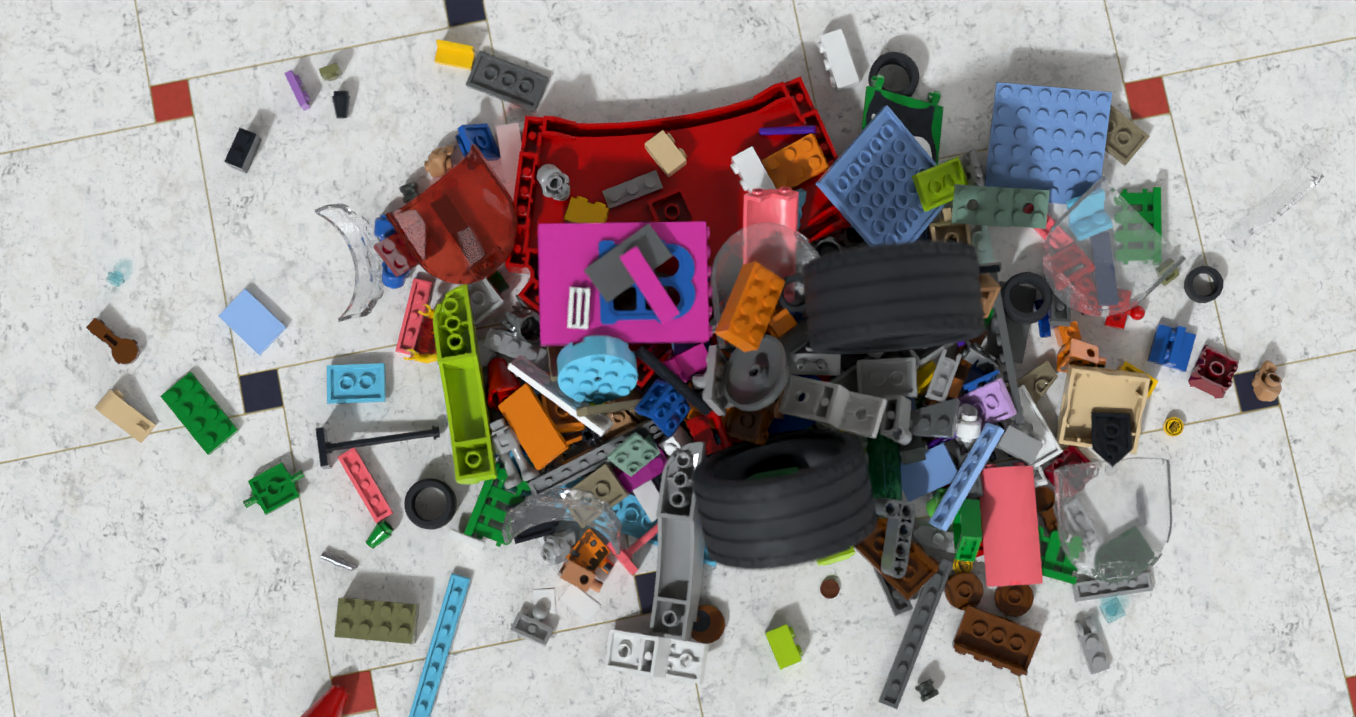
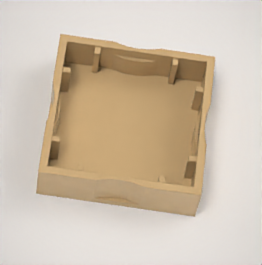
[1055,363,1150,454]

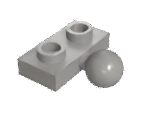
[510,605,554,647]

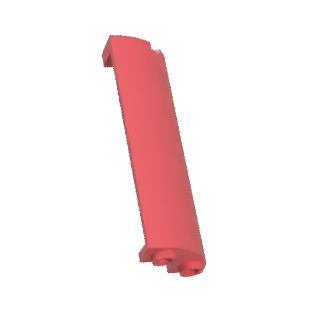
[742,187,799,305]
[980,462,1043,587]

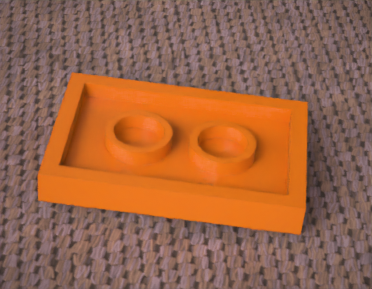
[762,133,830,189]

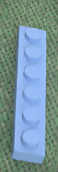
[929,423,1005,531]

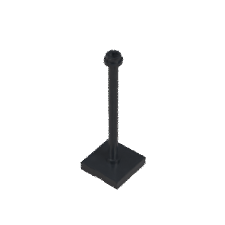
[315,425,440,470]

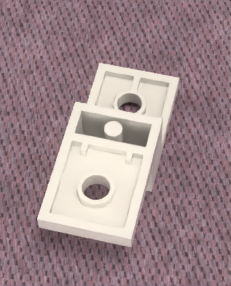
[778,375,887,438]
[604,629,709,684]

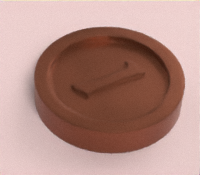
[820,579,840,599]

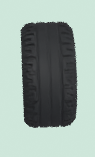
[868,52,919,97]
[1001,272,1053,324]
[404,478,457,530]

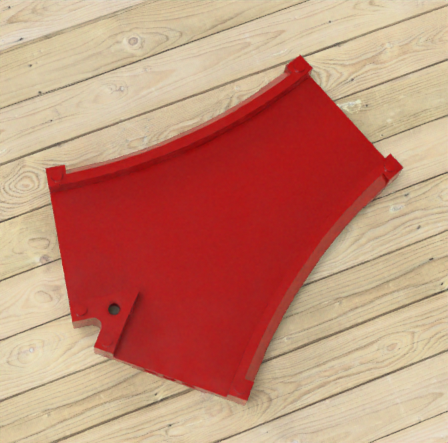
[505,76,852,391]

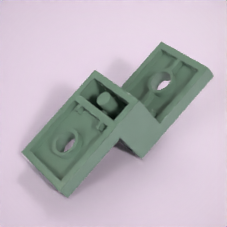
[951,184,1050,229]

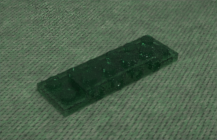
[866,422,903,518]

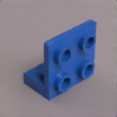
[960,359,1000,394]
[634,379,691,437]

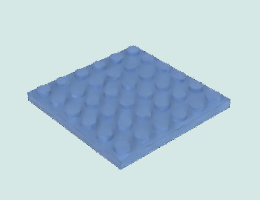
[985,82,1112,204]
[816,105,947,246]

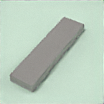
[1072,571,1153,602]

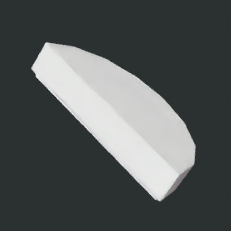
[448,529,486,550]

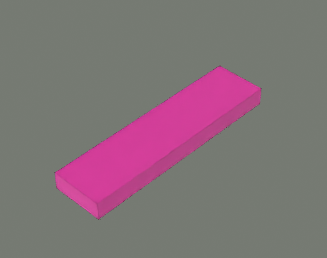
[619,246,680,324]

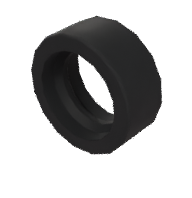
[1184,266,1224,303]
[778,275,807,312]

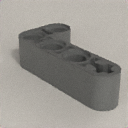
[874,497,915,578]

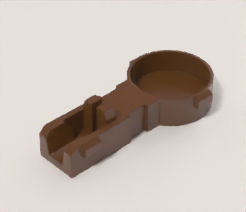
[86,318,140,365]
[1035,486,1066,540]

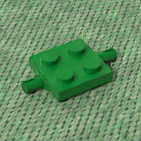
[243,462,305,515]

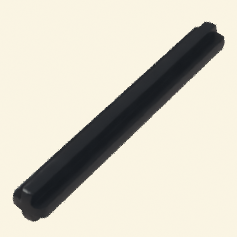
[635,345,712,416]

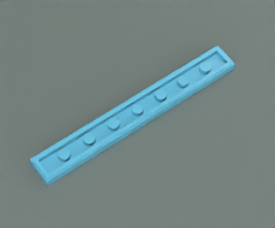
[409,573,471,717]

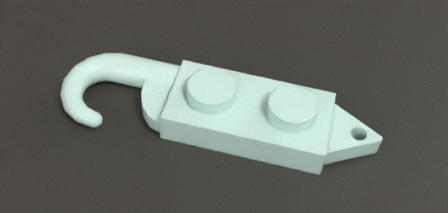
[971,225,994,274]

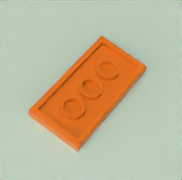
[498,383,569,470]

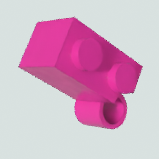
[663,343,708,382]

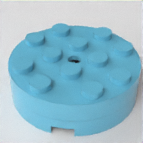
[557,336,638,405]

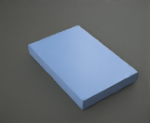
[219,289,286,355]

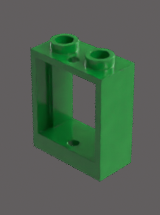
[953,499,982,562]

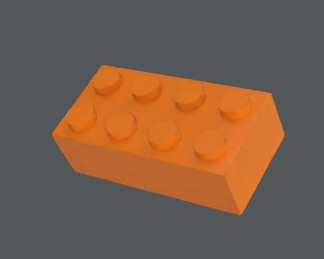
[715,261,785,352]

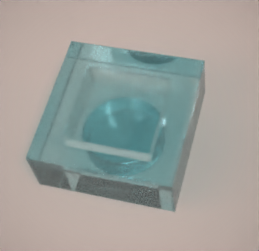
[1099,597,1126,624]

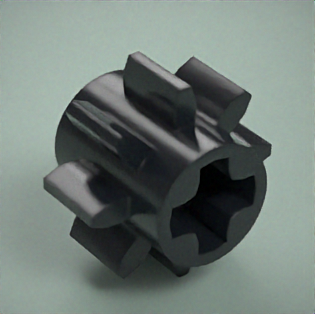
[580,424,605,446]

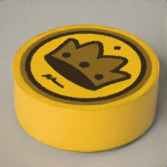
[1163,417,1184,437]
[952,559,973,572]

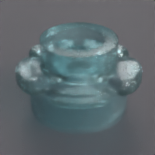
[106,270,125,287]

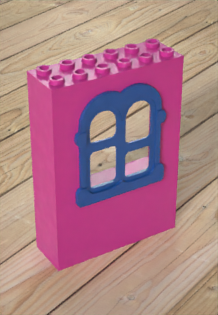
[538,222,712,346]

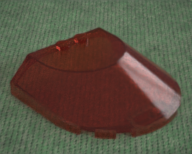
[385,144,518,284]

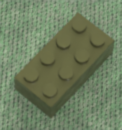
[334,597,420,644]

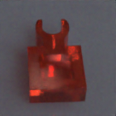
[418,321,437,356]

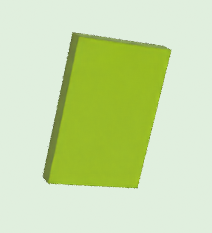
[912,156,969,212]

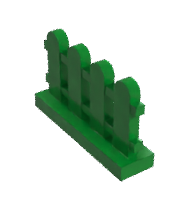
[1113,187,1162,266]
[464,461,531,547]
[1038,525,1084,585]

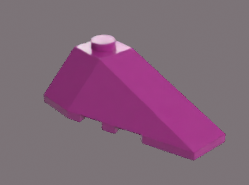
[613,439,669,493]

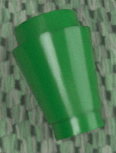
[365,520,394,549]

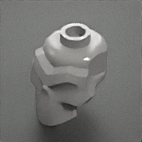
[536,164,570,201]
[541,529,576,565]

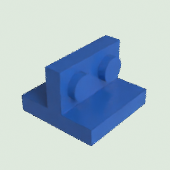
[455,123,501,170]
[1147,324,1196,372]

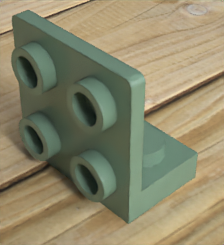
[607,432,660,477]

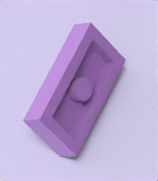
[284,70,311,111]

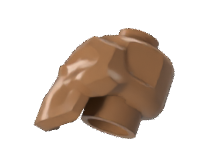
[424,144,457,178]
[1252,360,1282,402]

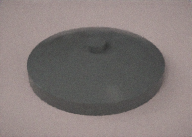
[722,334,791,411]

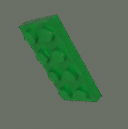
[160,372,239,455]

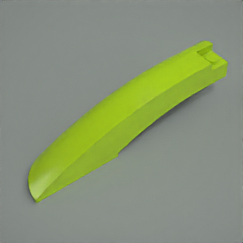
[433,284,497,484]

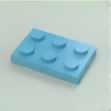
[327,363,386,404]

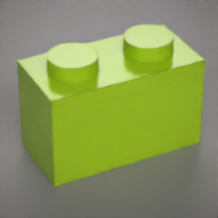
[765,624,803,670]

